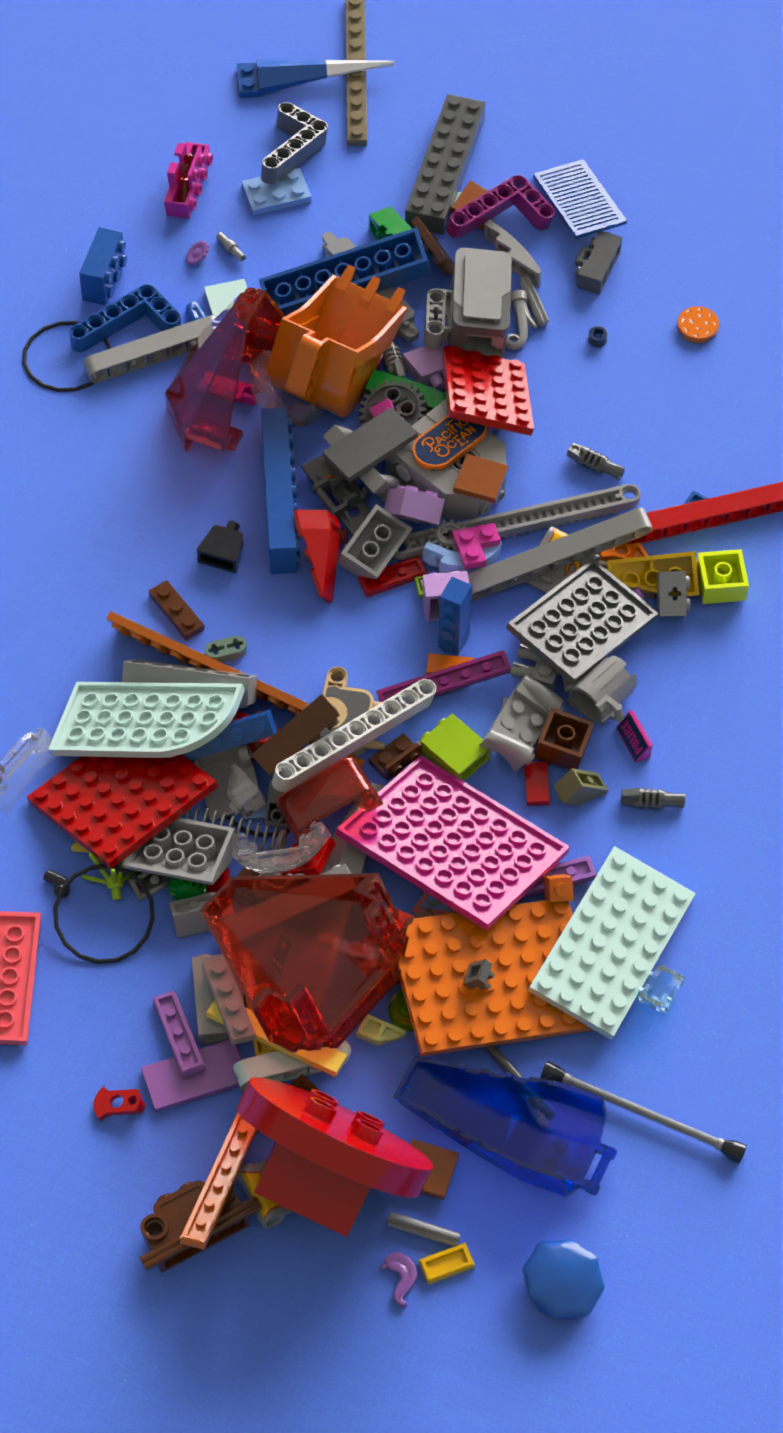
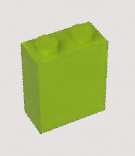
[420,713,491,781]

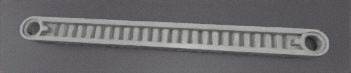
[393,484,641,560]

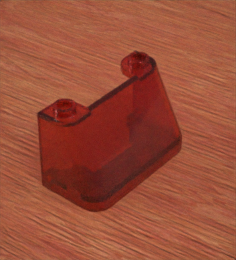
[276,757,384,852]

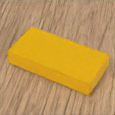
[419,1243,475,1285]

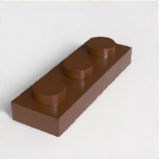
[149,580,205,640]

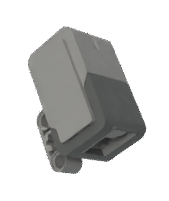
[423,248,512,359]

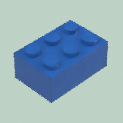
[79,227,127,305]

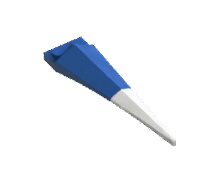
[237,60,395,98]

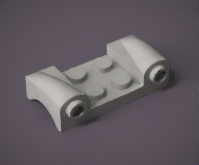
[323,424,402,502]
[479,674,565,772]

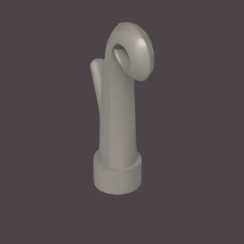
[505,290,537,350]

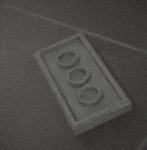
[322,407,418,482]

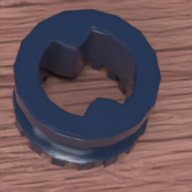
[588,326,607,347]

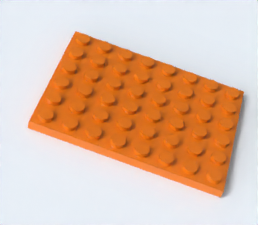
[386,900,593,1057]

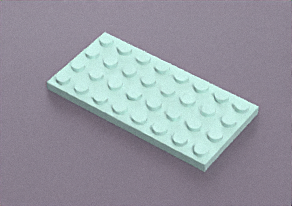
[528,846,696,1040]

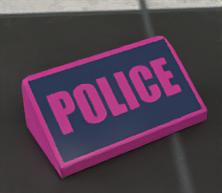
[616,710,653,762]

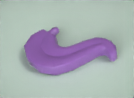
[380,1252,417,1308]

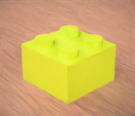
[696,549,749,604]

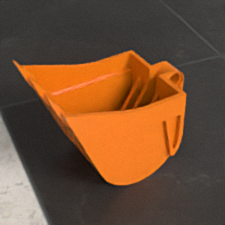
[267,265,407,418]

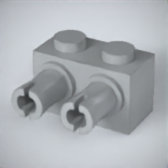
[510,644,560,692]

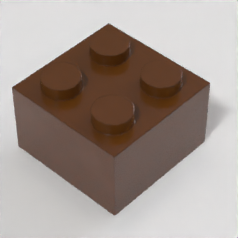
[534,708,595,770]

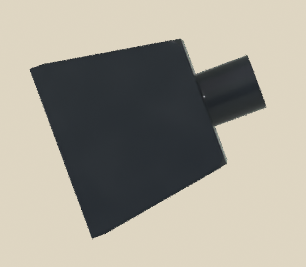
[197,521,244,574]

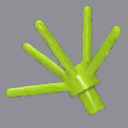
[81,852,140,900]

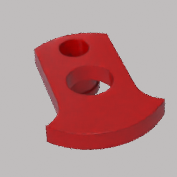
[93,1086,145,1122]

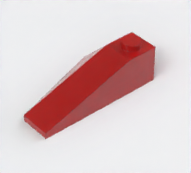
[293,510,340,603]

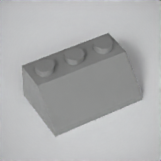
[337,504,413,579]

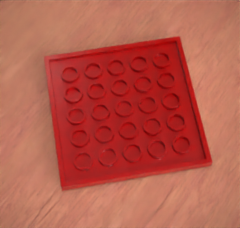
[27,754,218,869]

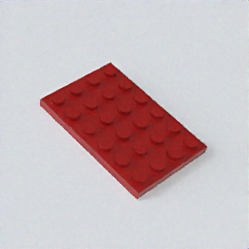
[442,345,534,436]

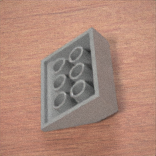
[123,818,238,885]

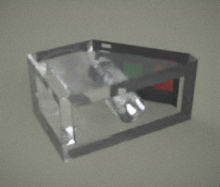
[226,763,267,820]

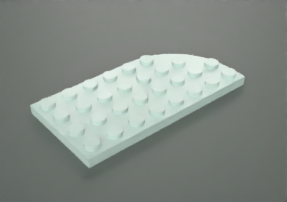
[48,682,245,758]

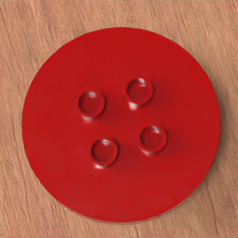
[237,1077,433,1237]

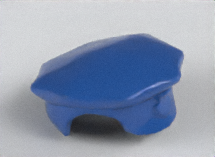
[522,1239,605,1319]

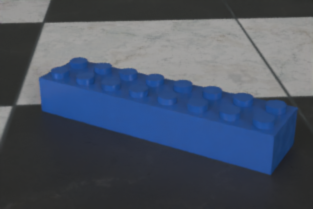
[259,227,432,326]
[261,407,301,574]

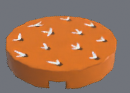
[677,306,719,343]

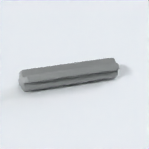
[520,276,549,327]
[387,1212,460,1247]

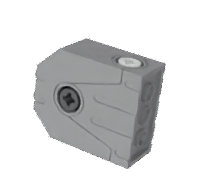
[386,399,506,520]

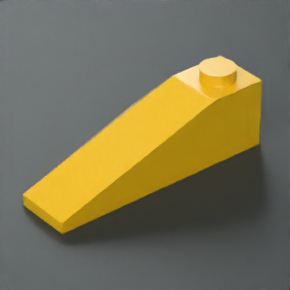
[607,551,700,597]

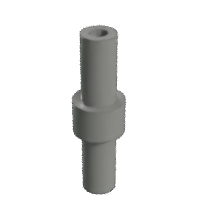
[216,232,246,262]

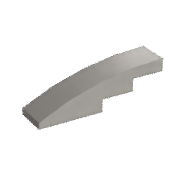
[484,219,542,287]

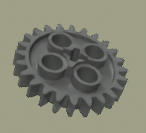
[358,378,428,426]

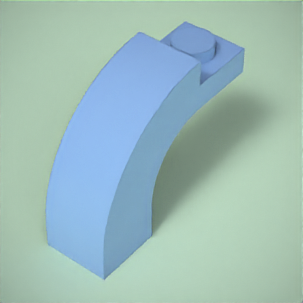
[422,541,502,573]

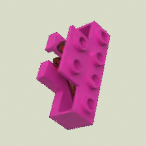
[164,142,213,219]

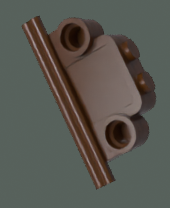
[139,1180,262,1273]

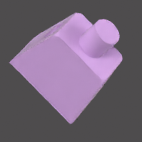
[403,345,445,391]

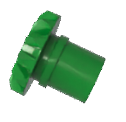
[169,878,207,901]

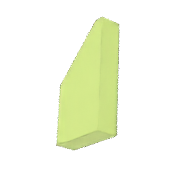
[356,1014,407,1046]

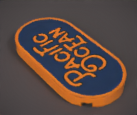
[413,415,488,471]

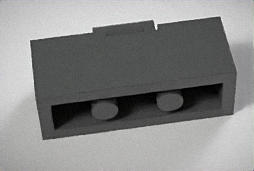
[574,231,622,294]

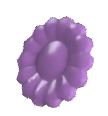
[186,240,209,266]

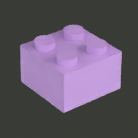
[384,485,445,525]
[422,571,469,622]

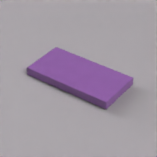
[141,1040,241,1113]

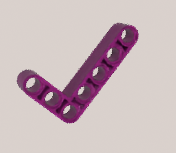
[446,175,555,238]

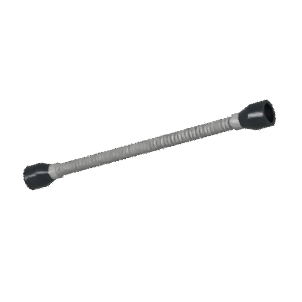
[540,1061,747,1163]

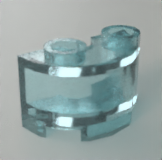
[635,965,685,1014]

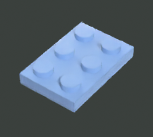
[242,167,311,215]

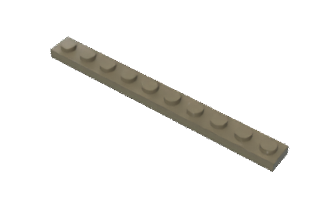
[345,0,367,146]

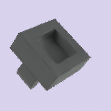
[463,959,495,990]

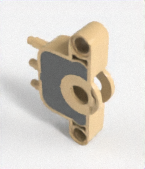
[318,667,385,772]

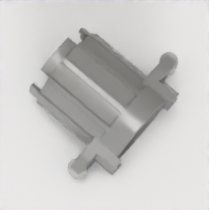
[563,656,637,725]

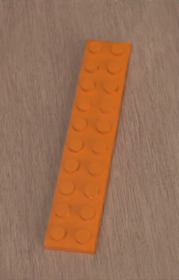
[106,611,309,716]

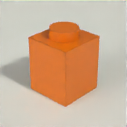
[543,874,574,902]

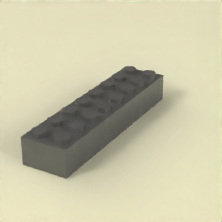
[405,94,486,235]

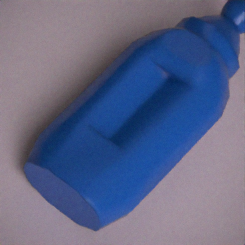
[185,302,207,321]

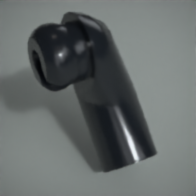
[43,869,70,898]

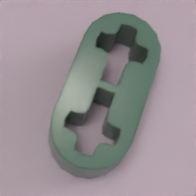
[205,636,247,663]

